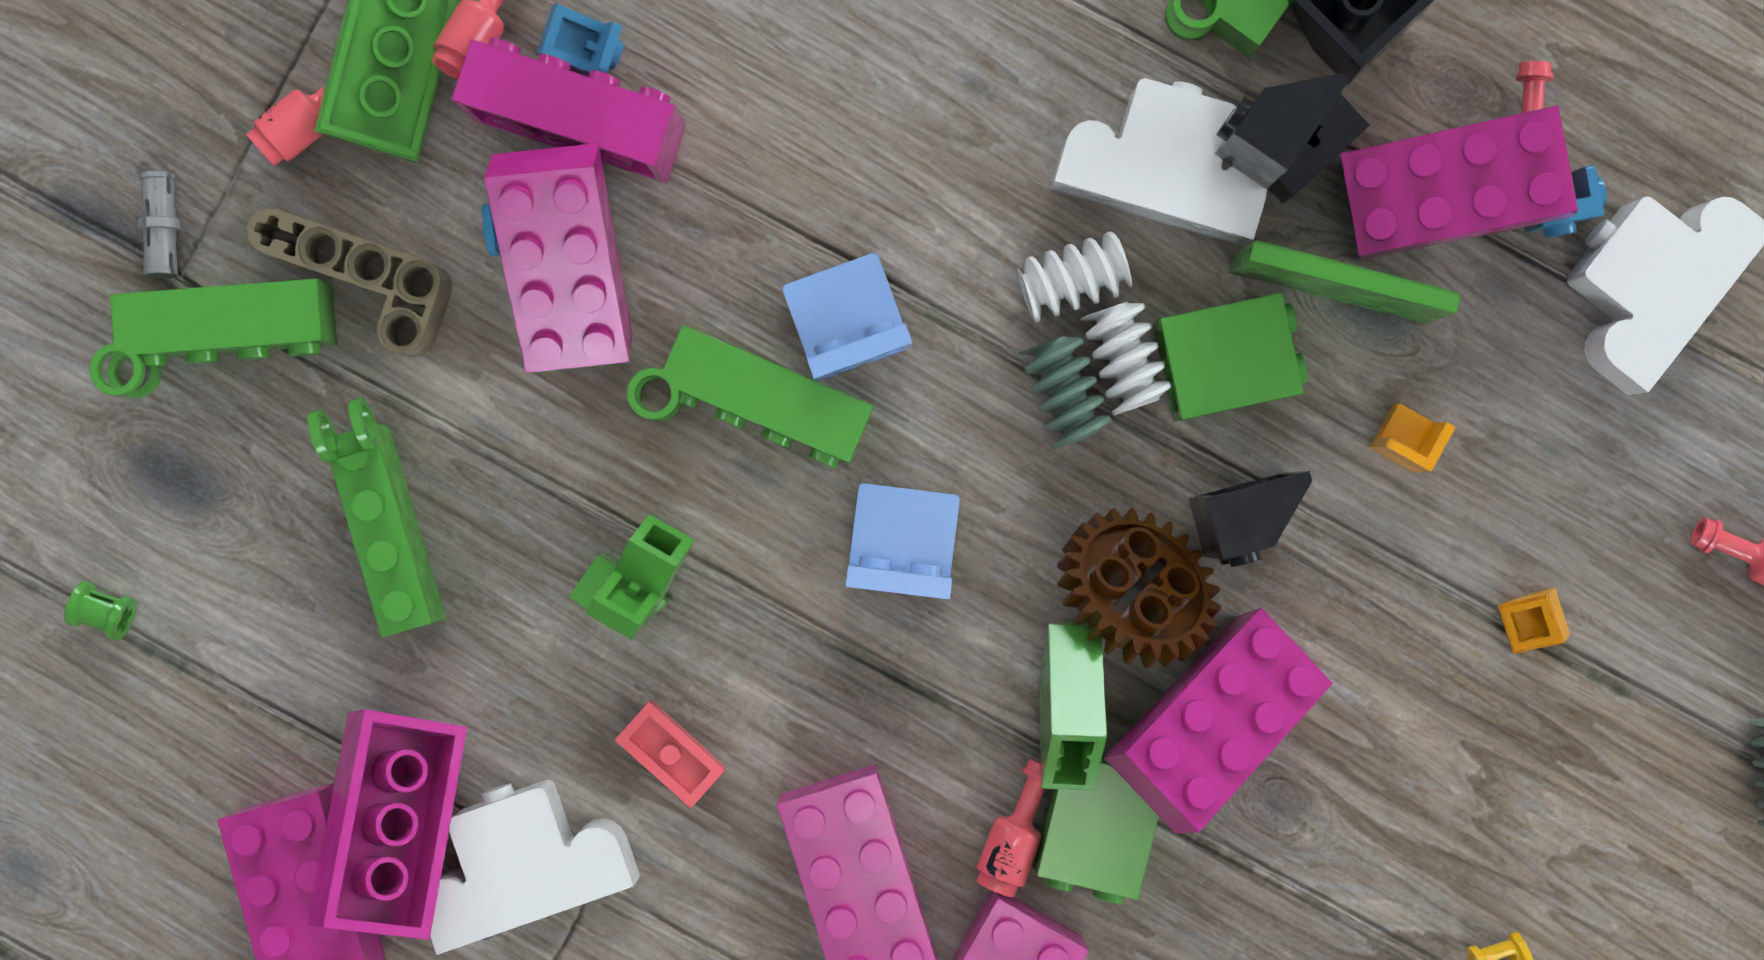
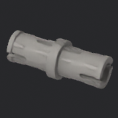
[137,171,181,278]

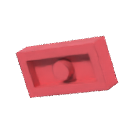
[615,699,727,809]

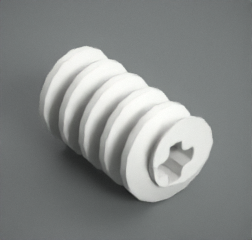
[1017,231,1133,323]
[1080,302,1172,416]

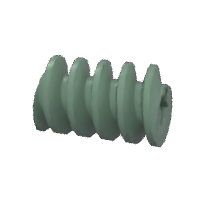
[1019,336,1111,449]

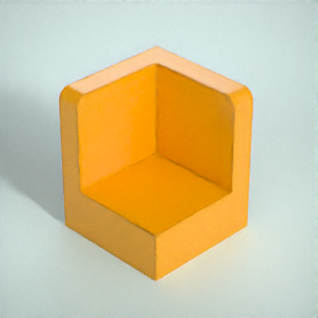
[1369,403,1455,473]

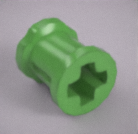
[64,581,137,641]

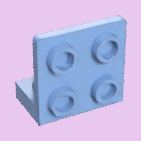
[782,253,913,382]
[846,483,960,600]

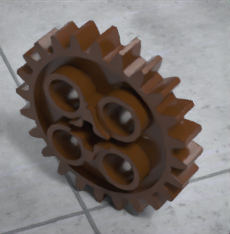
[1057,508,1221,668]

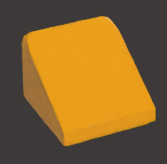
[1498,588,1570,654]

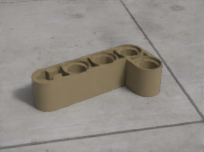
[246,208,452,357]

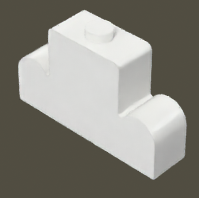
[1050,78,1267,247]
[1566,196,1764,395]
[430,780,640,955]

